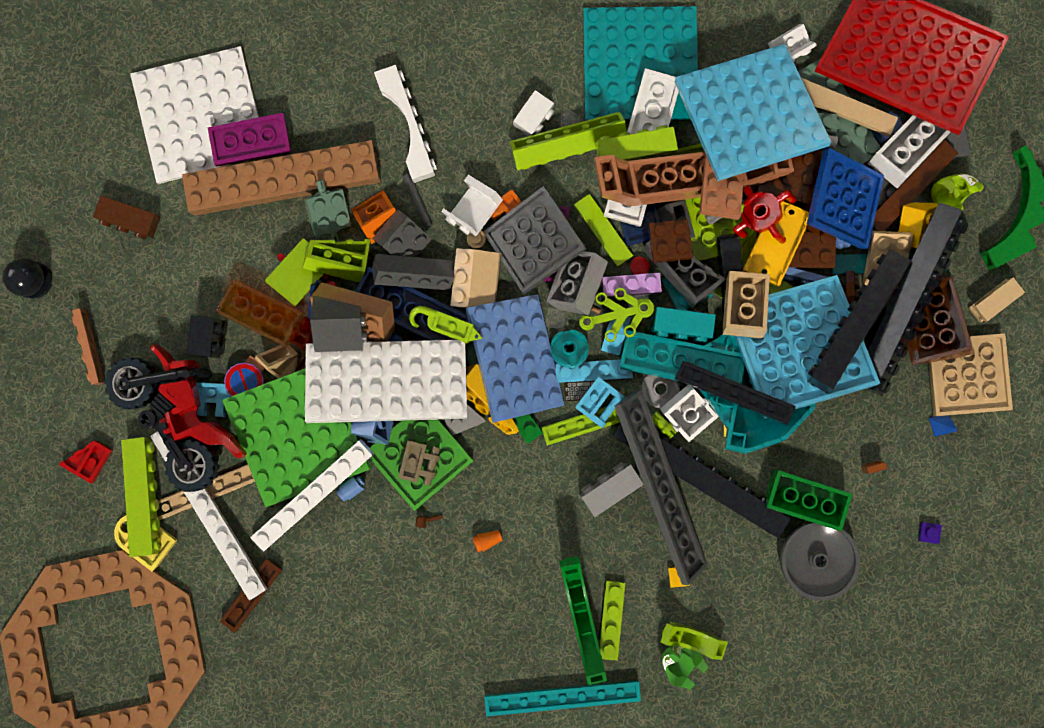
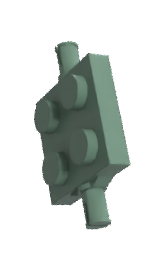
[304,179,351,242]

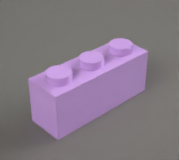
[601,273,662,299]

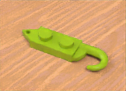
[409,306,483,343]

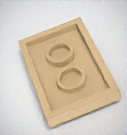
[862,231,913,289]

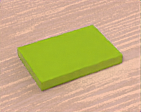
[265,238,324,307]

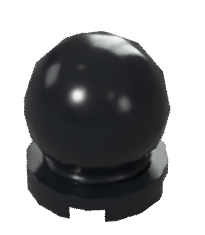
[2,258,52,299]

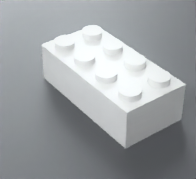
[868,115,950,188]

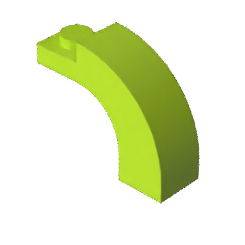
[661,622,728,660]

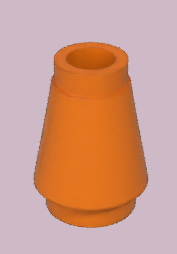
[472,530,502,552]

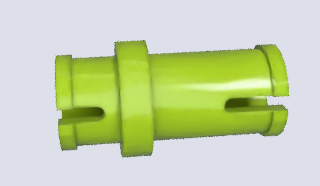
[652,411,677,439]

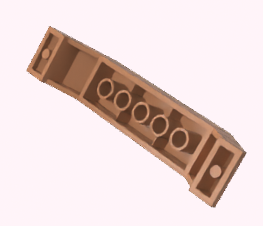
[594,152,794,207]

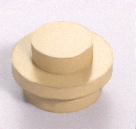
[467,231,486,249]

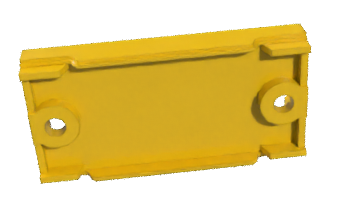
[742,201,809,286]

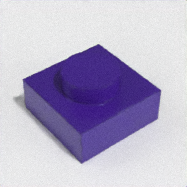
[918,522,942,544]

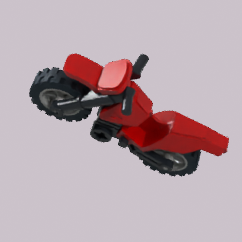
[104,344,247,492]

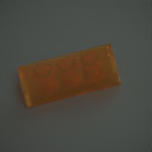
[215,278,303,347]

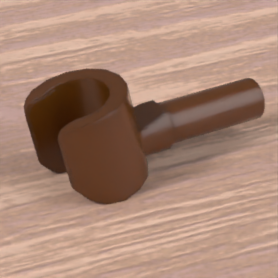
[416,514,442,528]

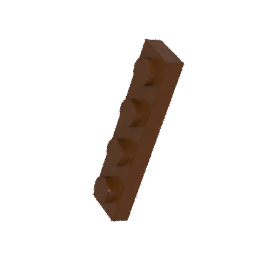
[220,558,283,633]

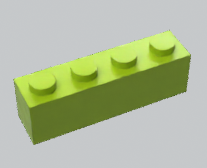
[595,125,678,161]

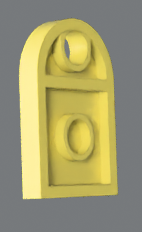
[114,515,178,572]

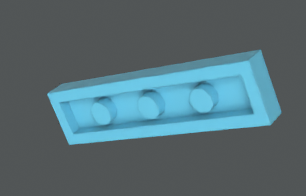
[555,360,633,383]

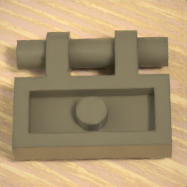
[398,440,440,486]

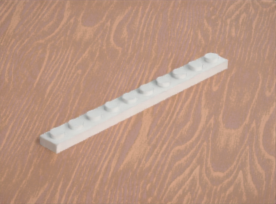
[150,432,268,601]

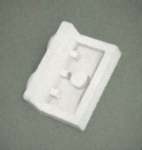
[768,24,816,62]

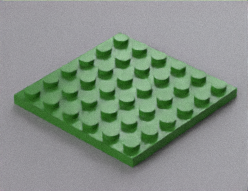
[222,368,371,507]

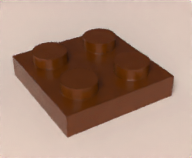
[648,219,693,263]

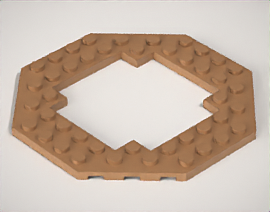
[0,550,206,728]

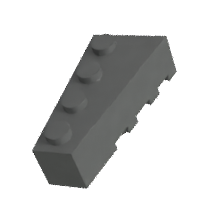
[643,241,726,309]

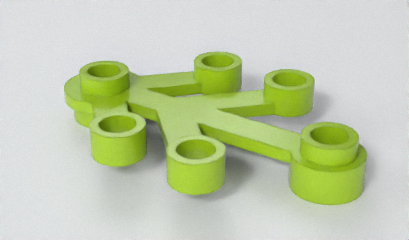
[579,288,654,342]

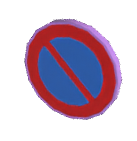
[224,363,264,396]

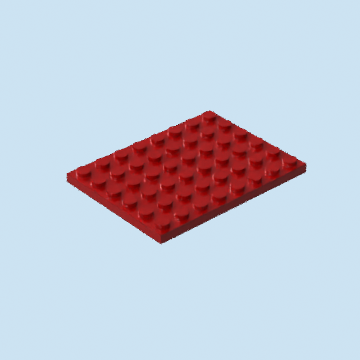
[815,0,1009,135]

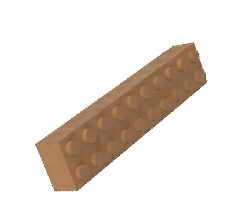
[182,140,381,216]

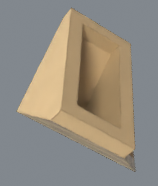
[255,343,299,379]

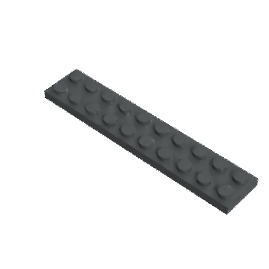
[614,390,707,585]

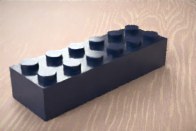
[355,267,469,341]

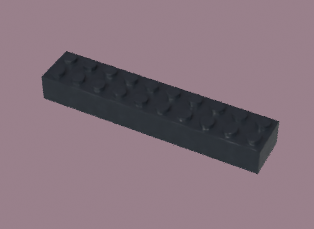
[865,203,968,397]

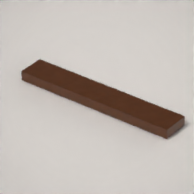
[872,140,958,231]

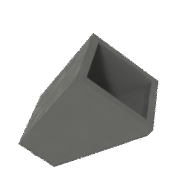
[310,296,367,352]

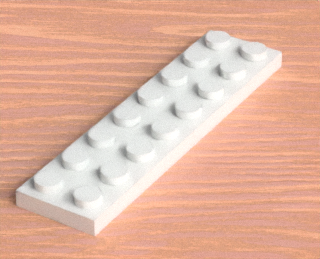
[603,68,679,227]

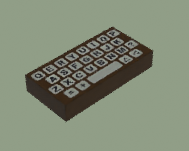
[564,381,594,401]

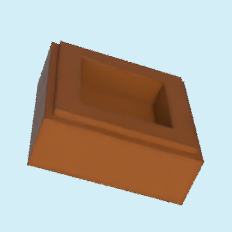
[861,461,887,474]

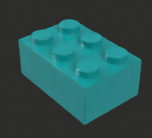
[650,307,716,343]

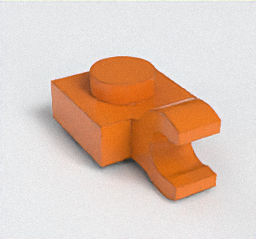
[491,190,522,221]

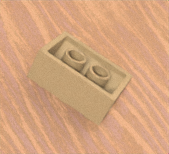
[451,248,501,309]

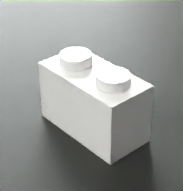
[513,90,555,136]

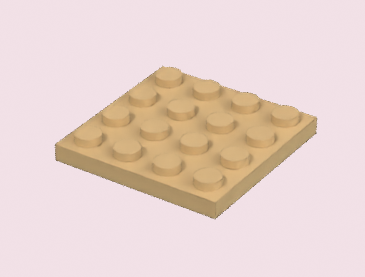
[928,334,1013,416]

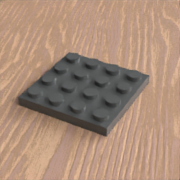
[483,186,587,294]

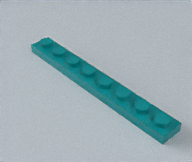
[484,680,641,716]

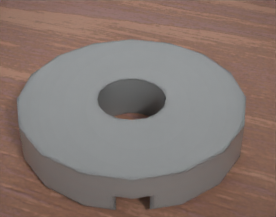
[641,375,680,408]

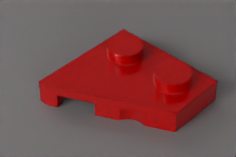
[59,440,113,484]

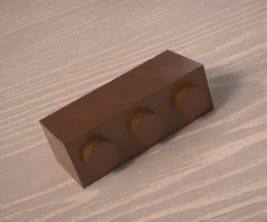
[93,195,161,240]

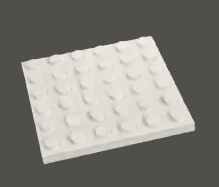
[130,46,269,184]

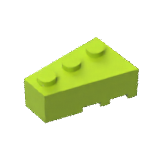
[303,239,370,283]

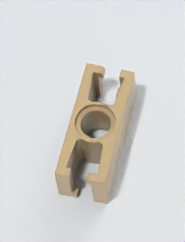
[968,277,1025,323]

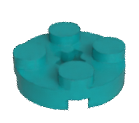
[551,330,589,369]

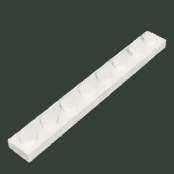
[250,439,374,552]

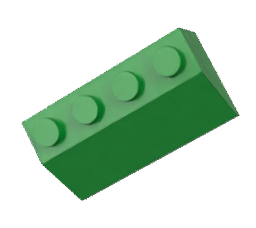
[766,469,853,532]

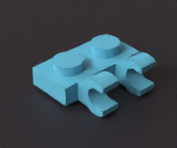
[196,383,231,417]

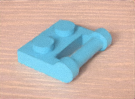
[575,377,626,428]

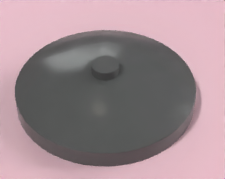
[780,522,860,601]

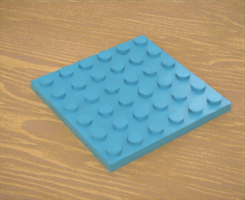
[674,44,831,181]
[735,275,880,418]

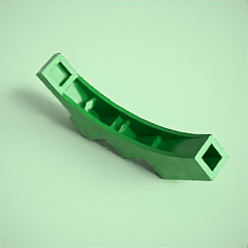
[980,145,1044,270]
[559,556,607,685]

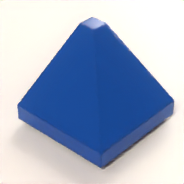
[928,415,957,437]

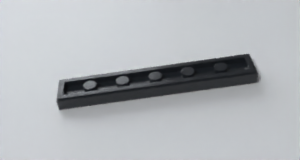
[675,361,796,426]

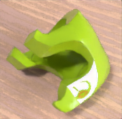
[931,173,984,210]

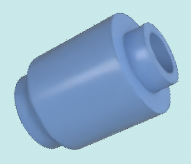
[335,475,365,502]

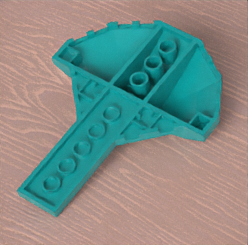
[619,330,816,454]

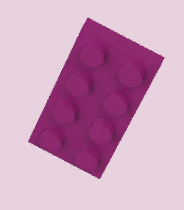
[207,113,292,167]

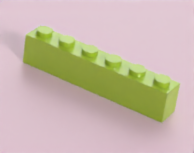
[510,112,626,170]
[121,437,162,557]

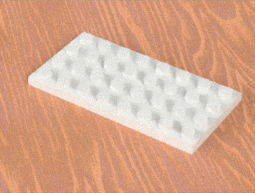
[305,340,467,423]

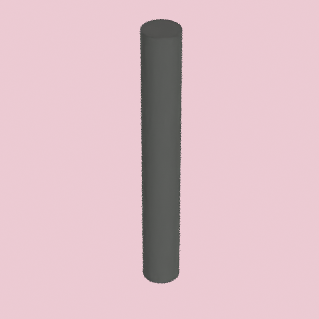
[403,173,432,228]

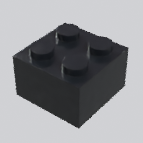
[186,315,227,358]

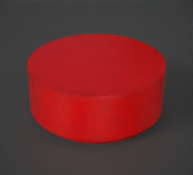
[630,257,649,275]

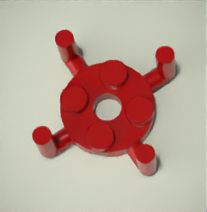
[733,185,797,244]

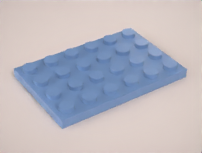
[466,294,564,423]

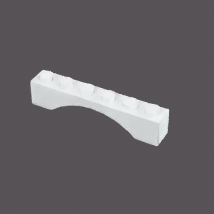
[374,65,437,183]

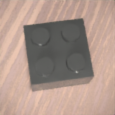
[372,209,431,257]

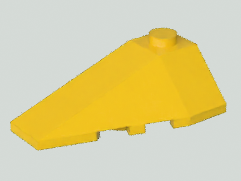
[466,364,519,435]

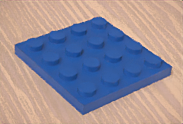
[807,148,884,249]

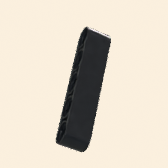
[716,233,742,317]

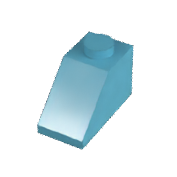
[601,317,631,356]

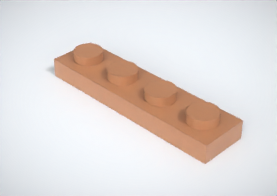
[72,308,105,385]

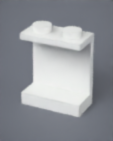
[441,175,503,237]

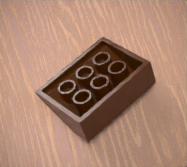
[893,276,975,365]

